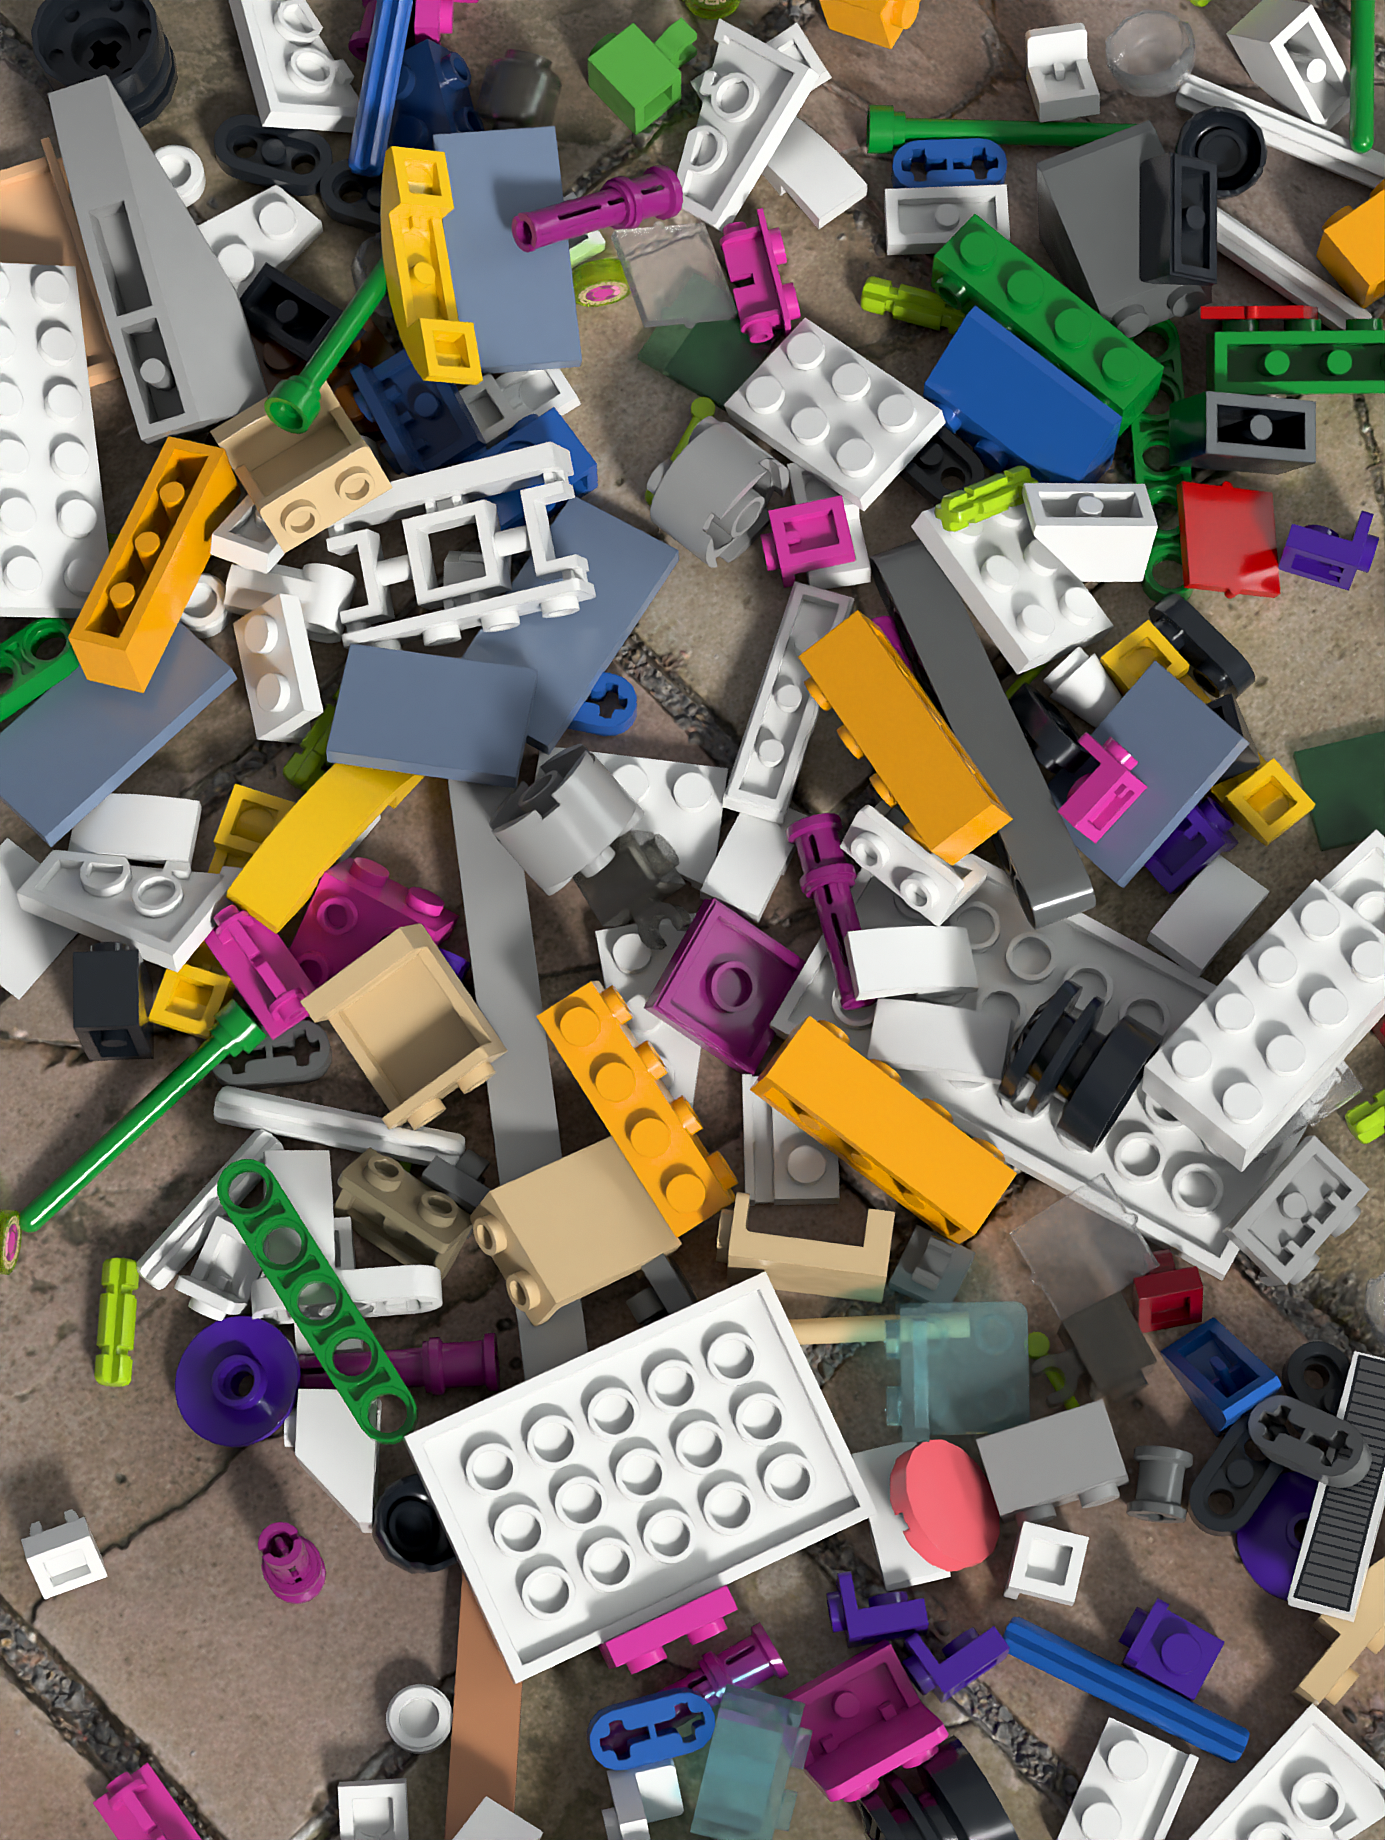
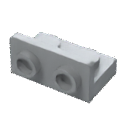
[1222,1135,1370,1286]

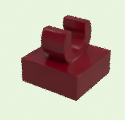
[1132,1249,1203,1334]

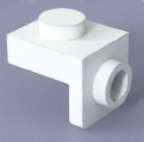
[1025,23,1100,123]
[174,1216,267,1321]
[602,1758,684,1840]

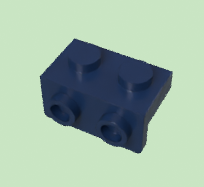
[388,39,485,151]
[350,348,487,477]

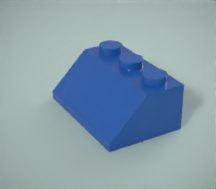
[923,306,1122,483]

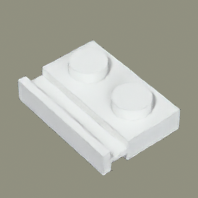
[742,1074,840,1206]
[1056,1717,1199,1840]

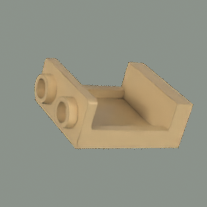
[210,381,393,554]
[300,923,508,1130]
[470,1136,682,1327]
[716,1192,895,1304]

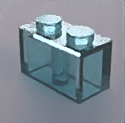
[690,1684,813,1840]

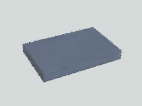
[326,643,538,788]
[1047,661,1250,888]

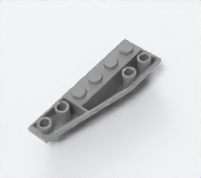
[48,75,269,448]

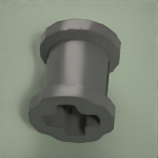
[1126,1445,1193,1523]

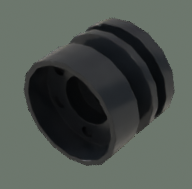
[31,0,178,129]
[997,979,1164,1154]
[856,1735,1020,1840]

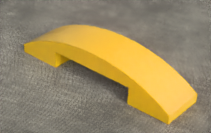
[381,146,483,385]
[1100,619,1316,846]
[226,763,425,934]
[148,784,295,1040]

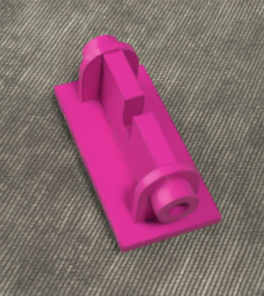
[719,208,801,343]
[204,905,316,1040]
[93,1763,202,1840]

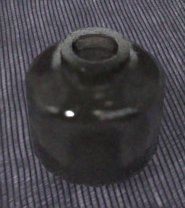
[476,49,562,131]

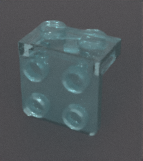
[884,1301,1030,1442]

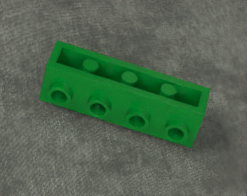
[931,214,1164,437]
[1206,318,1385,395]

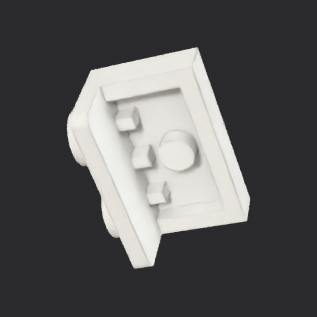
[233,593,323,744]
[840,800,989,927]

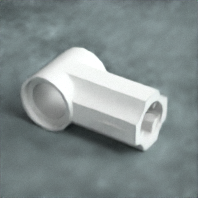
[224,563,357,643]

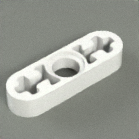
[251,1265,443,1324]

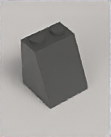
[1036,120,1212,338]

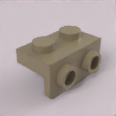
[333,1147,473,1281]

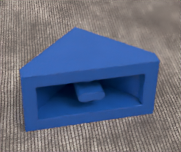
[1160,1317,1281,1437]

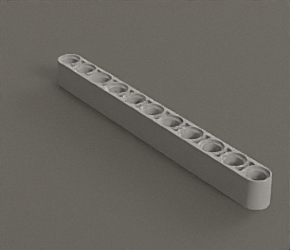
[448,779,588,1381]

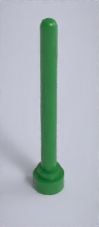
[1349,0,1375,154]
[866,104,1157,154]
[264,255,388,434]
[17,998,268,1233]

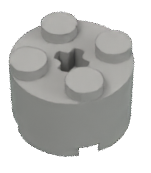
[647,416,789,568]
[489,744,644,896]

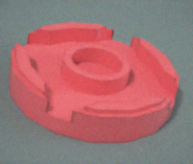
[890,1439,1000,1572]

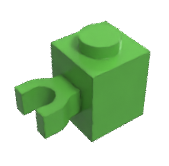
[587,17,697,135]

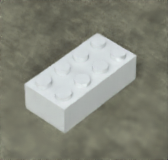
[1142,879,1385,1172]

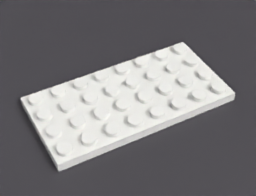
[769,853,1345,1281]

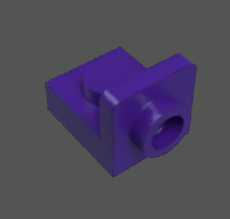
[1278,510,1379,591]
[1144,797,1239,894]
[826,1571,929,1649]
[1118,1598,1225,1702]
[901,1626,1010,1703]

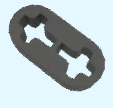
[212,1020,332,1091]
[1248,1395,1372,1488]

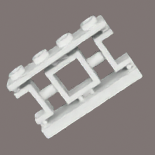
[326,441,596,650]

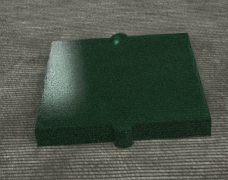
[638,276,782,412]
[1293,731,1385,852]

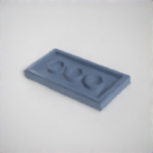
[432,126,582,374]
[461,496,679,755]
[0,622,237,847]

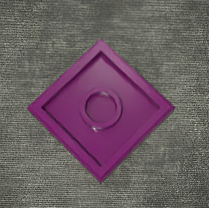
[643,898,806,1076]

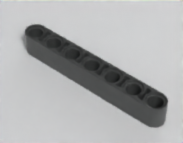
[869,538,1096,930]

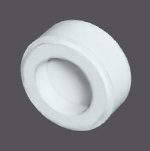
[154,145,206,207]
[179,573,232,639]
[386,1684,453,1754]

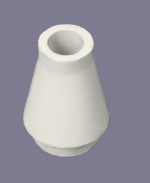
[1043,646,1123,728]

